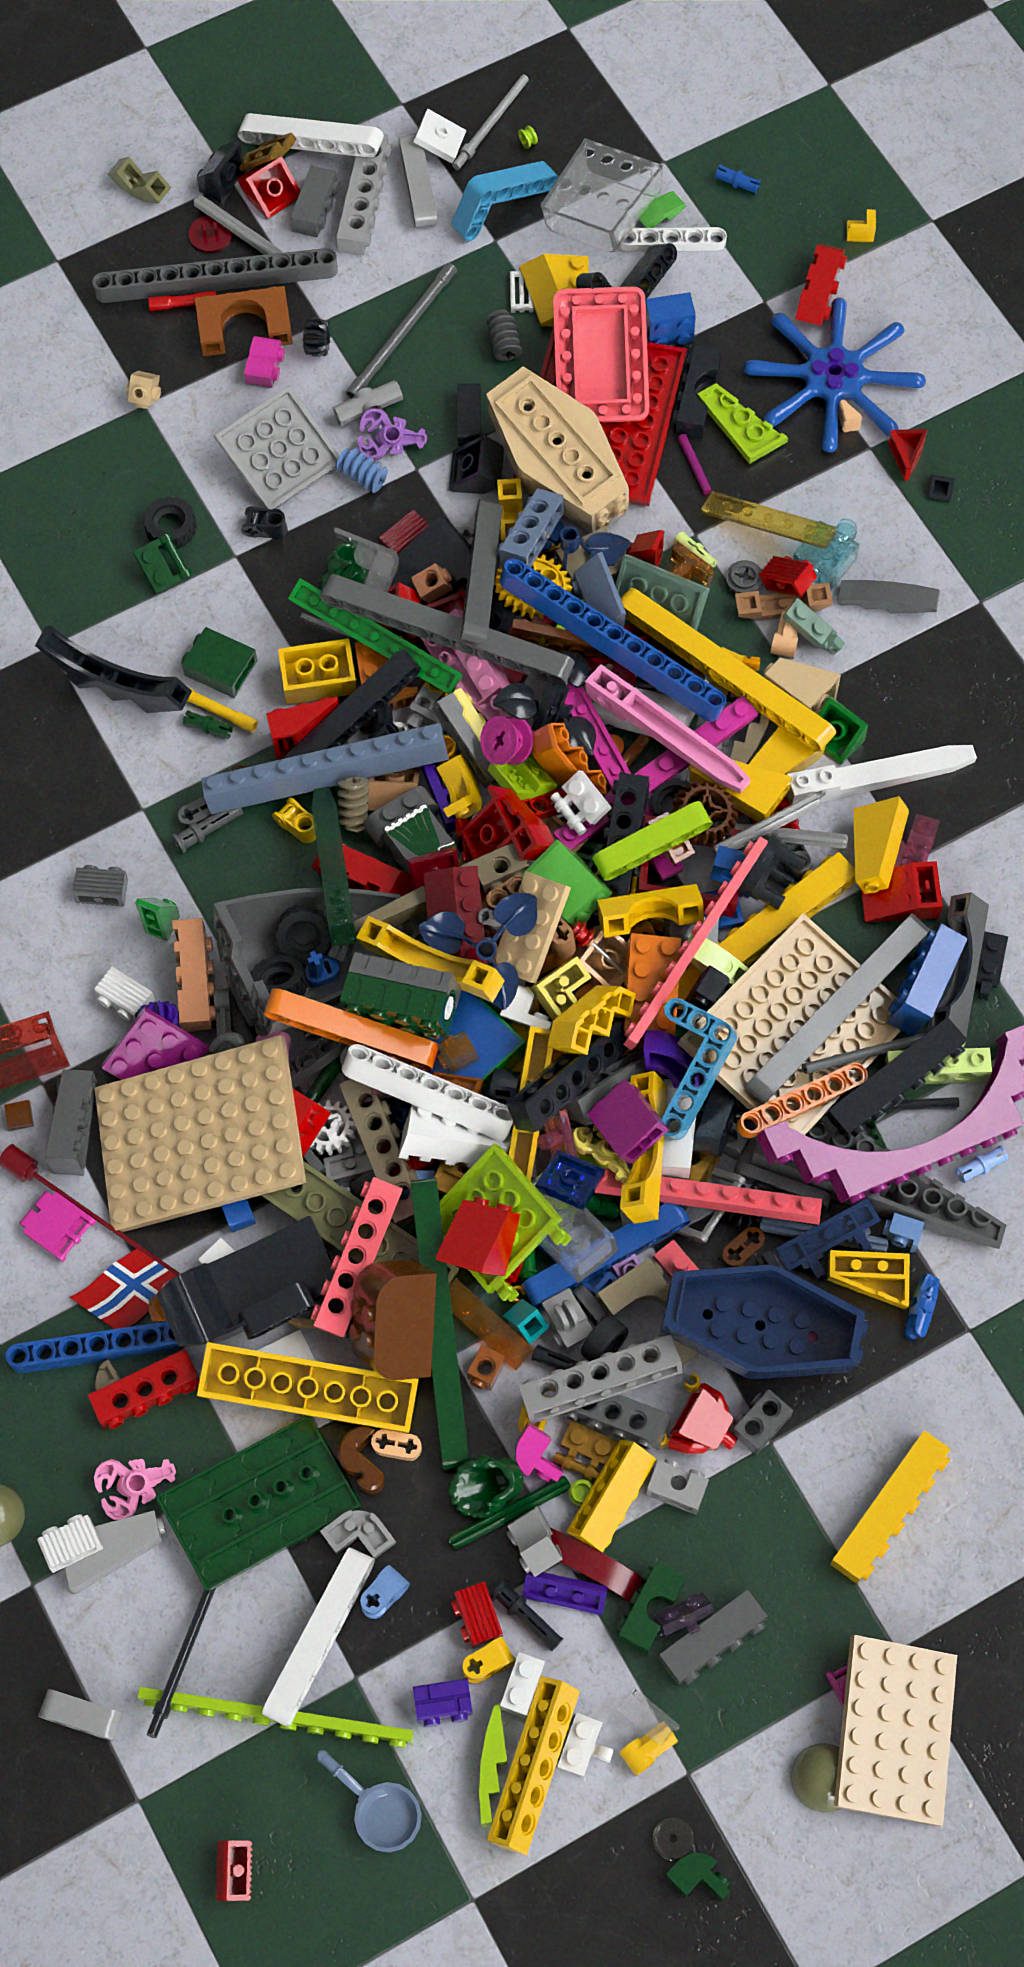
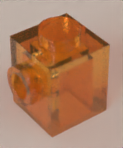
[437,1031,480,1074]

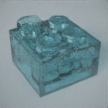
[793,519,860,591]

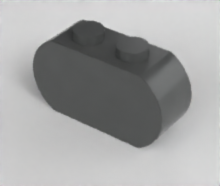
[364,786,439,849]

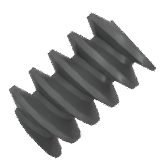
[486,309,522,361]

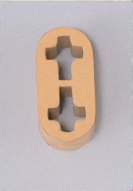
[371,1430,422,1461]

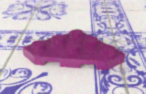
[102,1007,208,1080]

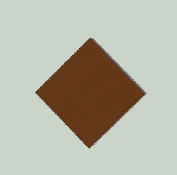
[4,1100,34,1131]

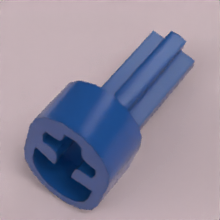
[305,951,339,987]

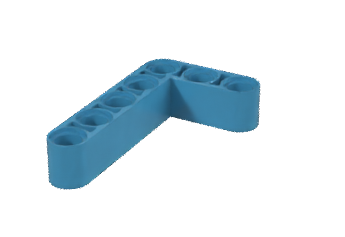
[451,161,559,241]
[662,998,737,1140]

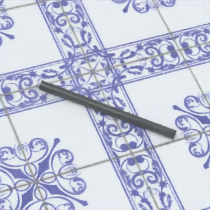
[802,1032,928,1074]

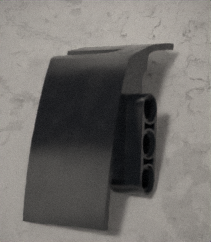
[156,1216,343,1347]

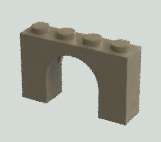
[595,1258,699,1384]

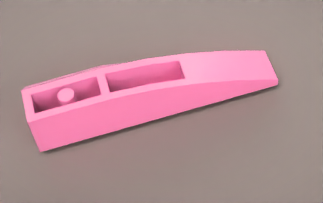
[421,609,511,720]

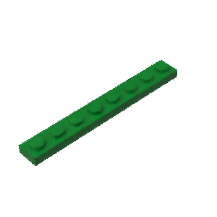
[288,578,463,694]

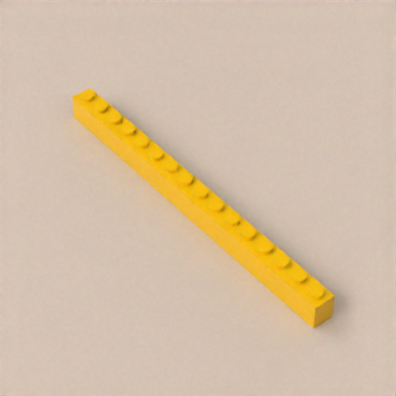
[552,852,856,1118]

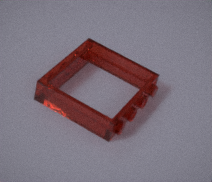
[0,1011,71,1089]

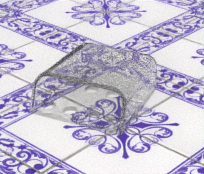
[541,138,663,253]

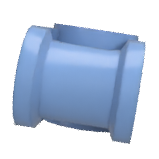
[360,1565,410,1619]

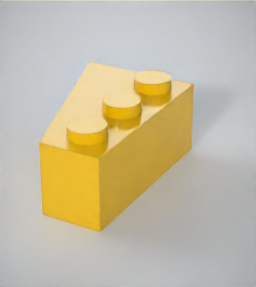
[827,1250,910,1310]

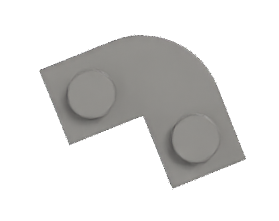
[320,1510,396,1559]

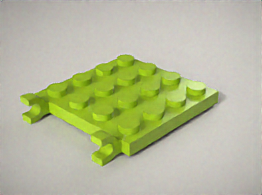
[439,1143,572,1302]

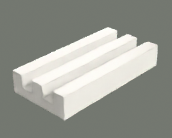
[510,271,533,313]

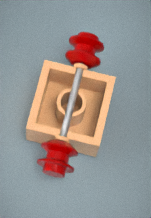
[571,920,627,986]

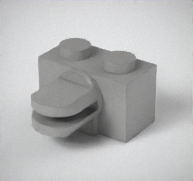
[540,1288,593,1354]

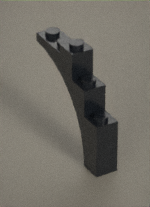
[35,625,192,713]

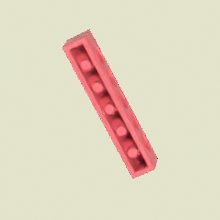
[310,1177,403,1338]

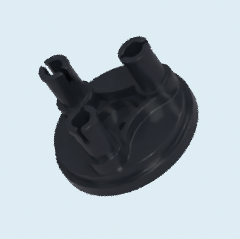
[738,831,807,910]

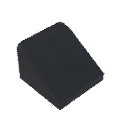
[927,474,955,502]

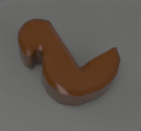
[338,1426,385,1495]

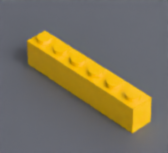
[508,1026,553,1181]
[830,1430,951,1584]

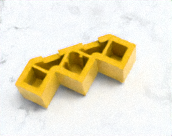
[548,985,636,1055]

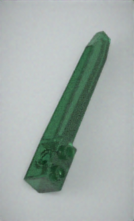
[312,787,357,946]

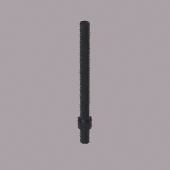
[146,1588,216,1738]

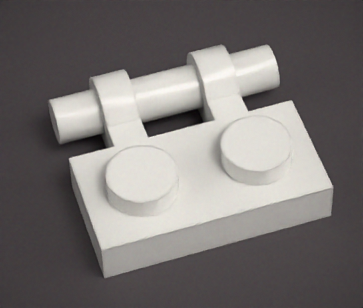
[550,770,611,836]

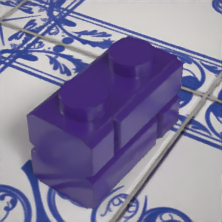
[413,1678,473,1727]

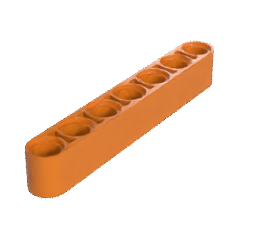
[264,989,439,1071]

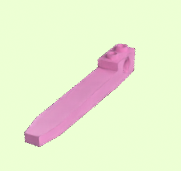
[585,665,750,794]

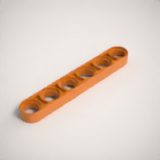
[737,1063,868,1138]

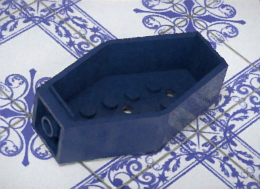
[661,1265,868,1380]

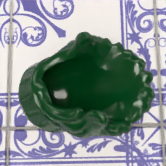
[318,542,376,591]
[447,1455,524,1518]

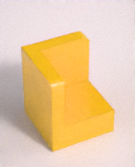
[847,209,876,242]

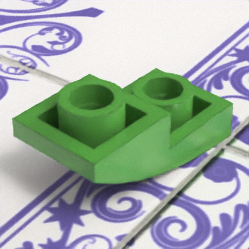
[635,191,686,228]

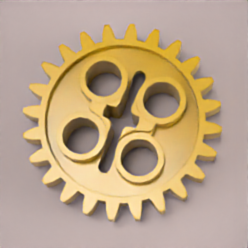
[494,554,572,619]

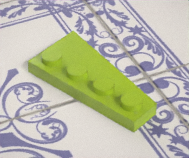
[697,383,788,464]

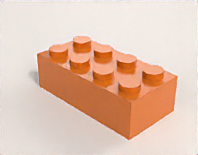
[622,933,682,1041]

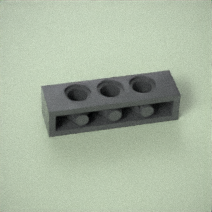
[562,1382,671,1450]

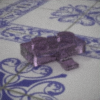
[654,1592,715,1636]

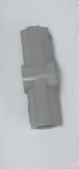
[332,380,403,426]

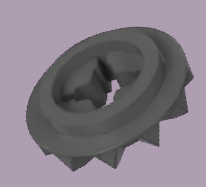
[726,560,763,593]

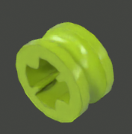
[518,125,538,149]

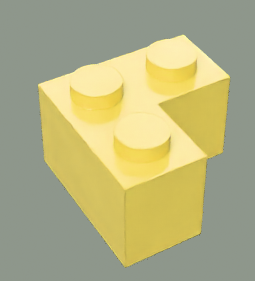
[530,957,592,1021]

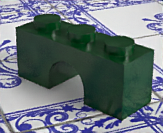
[616,1561,686,1654]

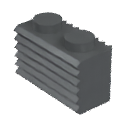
[72,865,128,907]

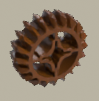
[671,780,738,847]

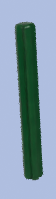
[448,1476,571,1550]

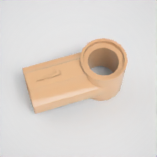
[770,611,799,658]

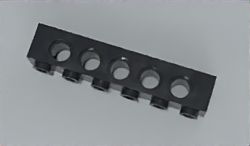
[594,772,650,921]
[506,1021,629,1133]

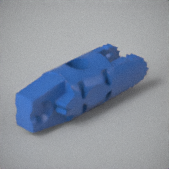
[904,1273,940,1340]

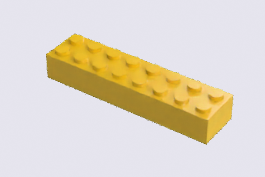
[197,1342,419,1433]

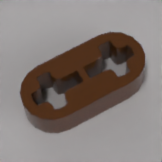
[722,1227,765,1268]

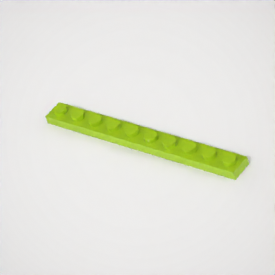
[137,1686,414,1748]

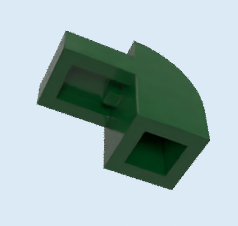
[665,1853,731,1902]

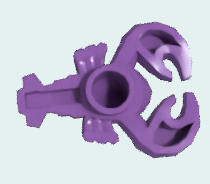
[358,408,427,462]

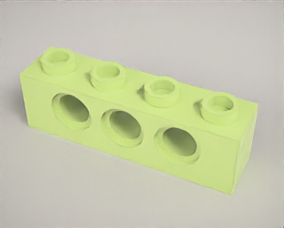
[884,1048,992,1084]

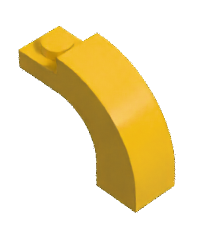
[436,753,482,819]

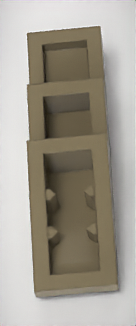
[730,715,771,764]

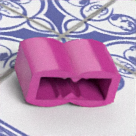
[244,336,285,388]

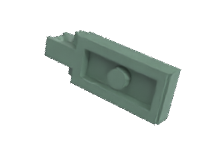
[782,598,845,655]

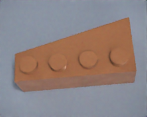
[172,918,216,1032]

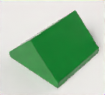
[818,696,868,764]

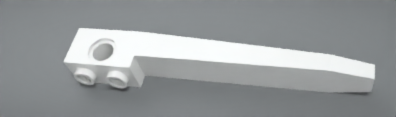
[786,745,977,806]

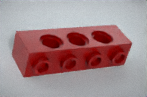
[88,1349,200,1429]

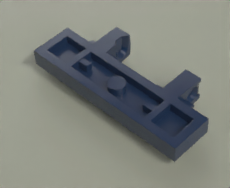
[776,1198,881,1278]

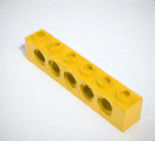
[487,1676,580,1856]

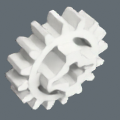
[310,1100,357,1156]

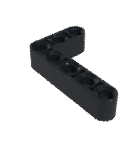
[576,243,677,299]

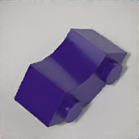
[644,1030,700,1088]

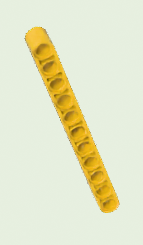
[620,588,836,752]

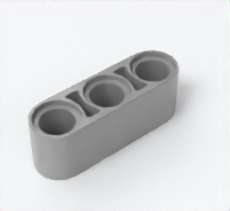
[38,1689,123,1741]

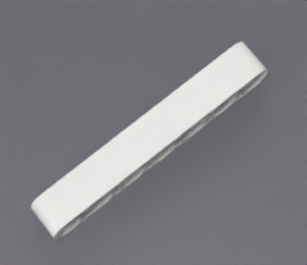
[237,113,384,157]
[342,1044,513,1140]
[262,1547,375,1727]

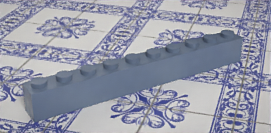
[201,723,449,814]

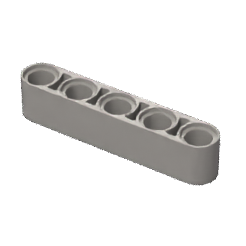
[399,134,438,227]

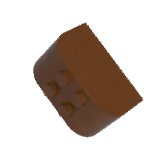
[349,1259,437,1380]

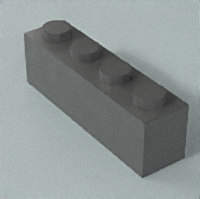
[659,1589,768,1686]

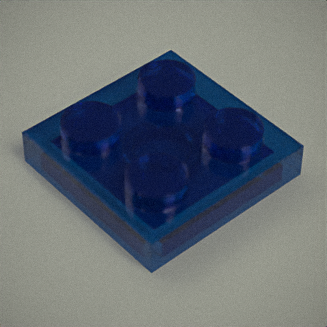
[536,1150,605,1210]

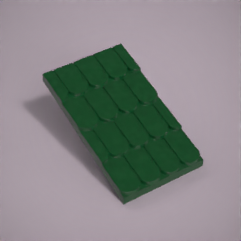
[155,1416,363,1591]

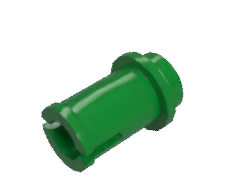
[518,1250,538,1282]

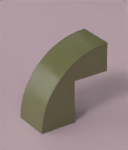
[107,157,172,203]

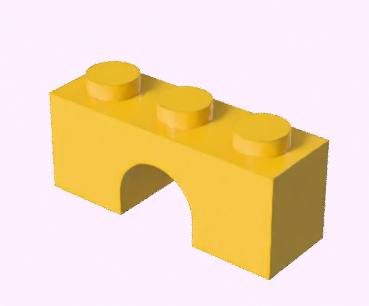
[497,478,523,543]

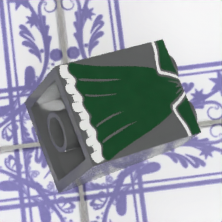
[383,803,458,874]

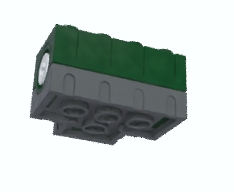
[340,952,462,1040]

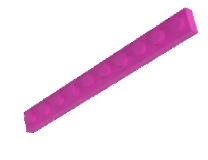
[552,683,684,882]
[553,696,758,850]

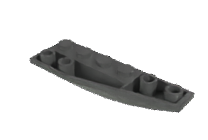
[558,1048,662,1126]

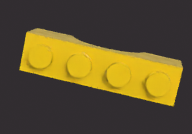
[597,884,704,938]

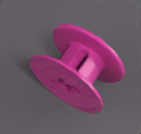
[480,716,533,765]

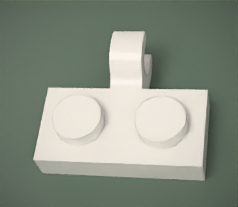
[557,1713,614,1778]

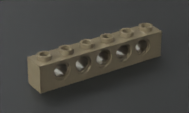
[339,1079,419,1228]

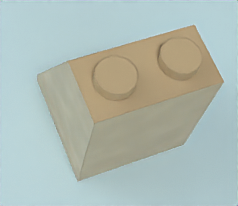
[763,658,841,715]

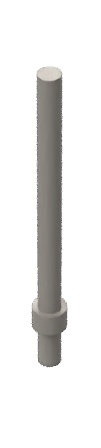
[452,74,529,170]

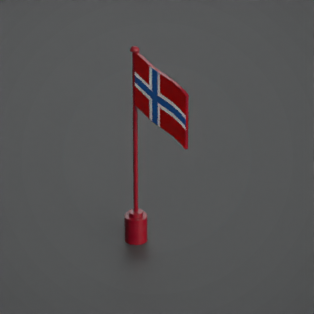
[0,1144,181,1329]

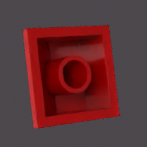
[237,156,301,219]

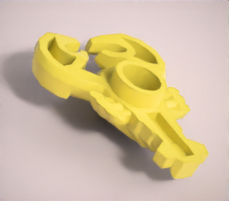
[571,1126,632,1184]

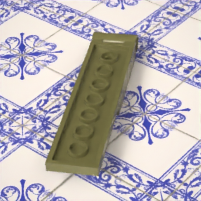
[260,1161,460,1284]

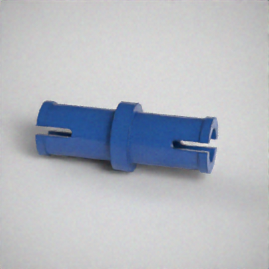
[715,164,761,194]

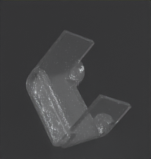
[301,527,399,640]

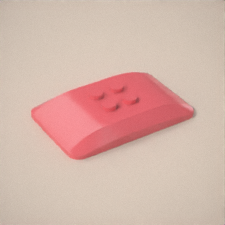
[553,287,649,422]

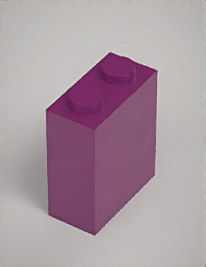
[587,1079,669,1164]

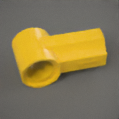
[619,1721,678,1776]

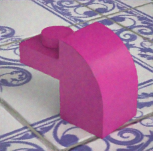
[515,1422,563,1482]

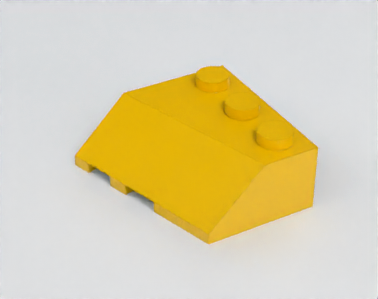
[519,253,589,327]

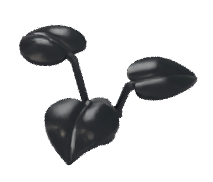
[493,652,596,757]

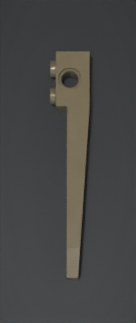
[337,843,529,947]

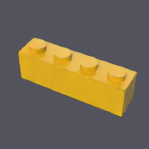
[566,1439,657,1552]

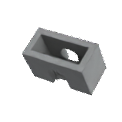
[646,1459,709,1515]

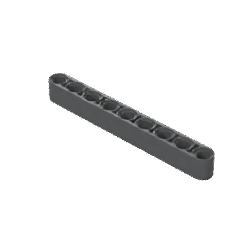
[460,499,502,644]

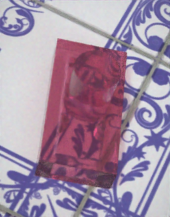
[537,1109,578,1164]

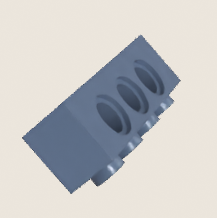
[497,488,564,568]

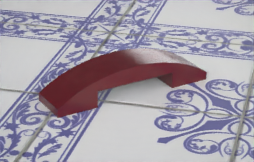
[550,1528,642,1603]

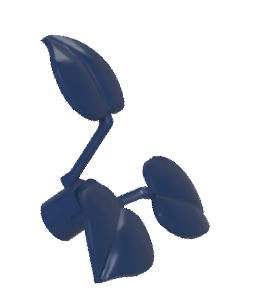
[541,520,630,597]
[419,893,537,1010]

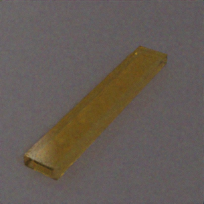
[702,491,837,549]

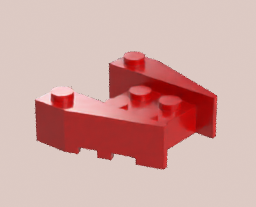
[455,786,555,895]

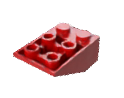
[266,697,339,760]
[861,861,943,923]

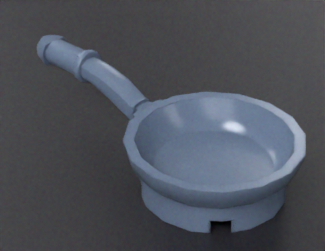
[316,1750,422,1853]

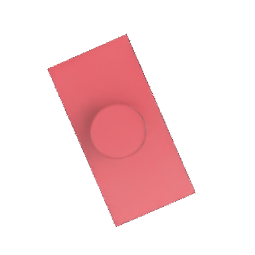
[653,1240,699,1279]

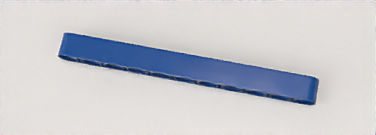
[500,559,726,721]

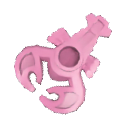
[94,1459,176,1520]

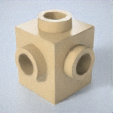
[126,371,161,408]

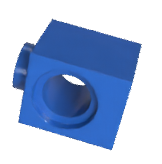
[710,845,747,883]

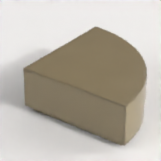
[95,1359,120,1391]

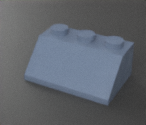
[571,552,626,628]

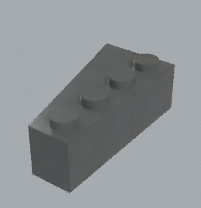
[45,1069,97,1176]

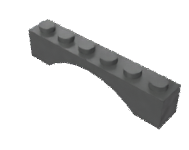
[927,892,989,1037]

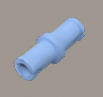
[956,1146,1008,1183]

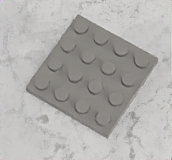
[214,386,340,509]

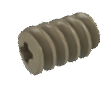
[337,777,369,832]

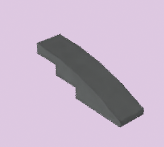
[838,580,940,614]

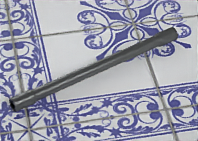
[346,263,457,399]

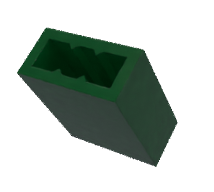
[181,627,258,698]

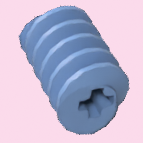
[336,448,388,493]

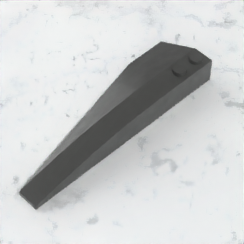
[749,1110,1007,1249]

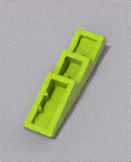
[479,1704,508,1827]

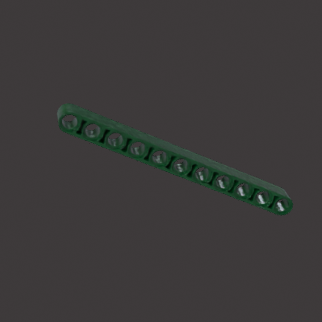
[410,1178,469,1471]

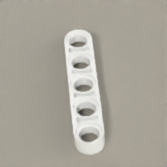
[617,227,727,252]

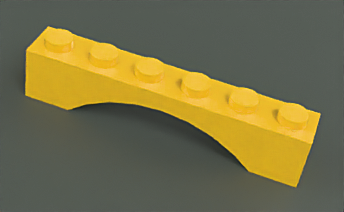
[356,916,505,1003]
[620,1071,668,1224]

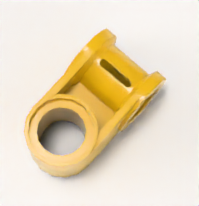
[272,797,318,843]
[462,1637,516,1684]

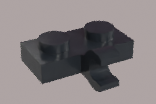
[531,684,574,731]

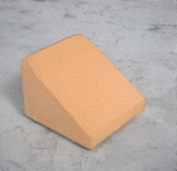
[838,400,862,432]

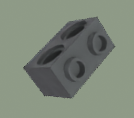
[732,1389,793,1455]

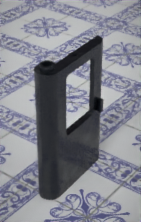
[376,516,531,634]

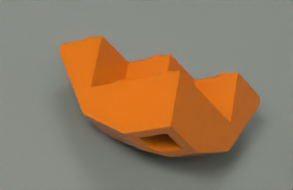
[531,723,607,795]

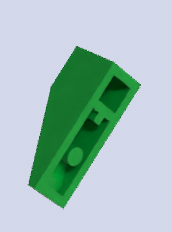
[135,898,180,941]

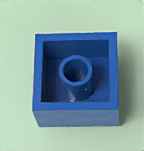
[645,292,696,345]

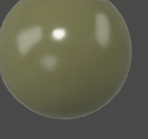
[0,1484,25,1547]
[791,1743,841,1813]

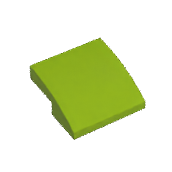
[487,755,557,800]

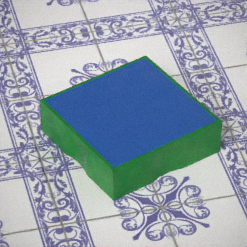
[425,990,526,1095]

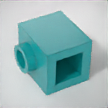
[503,1299,549,1344]

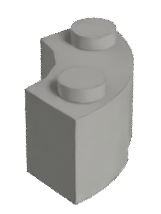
[507,1506,563,1577]

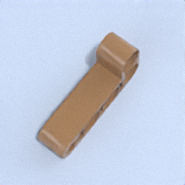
[486,875,576,958]

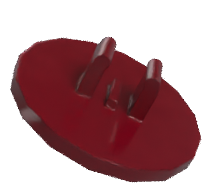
[189,215,233,253]

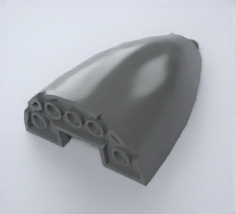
[213,888,421,1036]

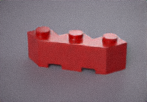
[795,243,848,326]
[311,842,412,897]

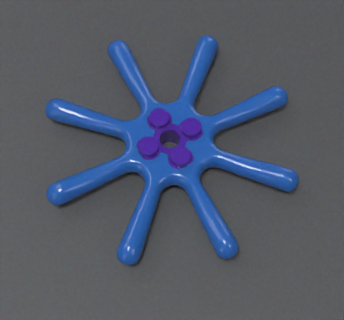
[743,297,926,453]

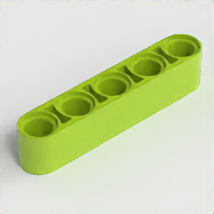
[592,801,713,881]

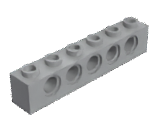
[336,134,392,255]
[518,1334,683,1424]

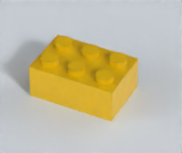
[278,638,357,704]

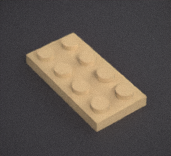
[493,871,571,984]

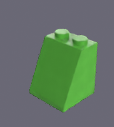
[522,839,613,925]

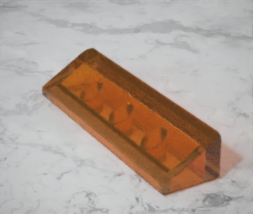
[449,1279,534,1370]

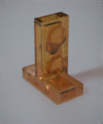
[671,542,714,586]

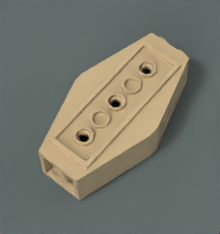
[486,367,629,533]

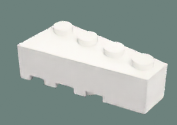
[399,1104,511,1168]

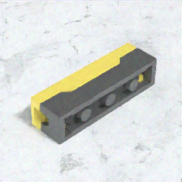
[432,688,496,789]

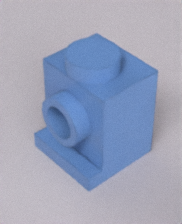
[882,1213,925,1254]

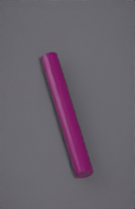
[678,434,712,495]

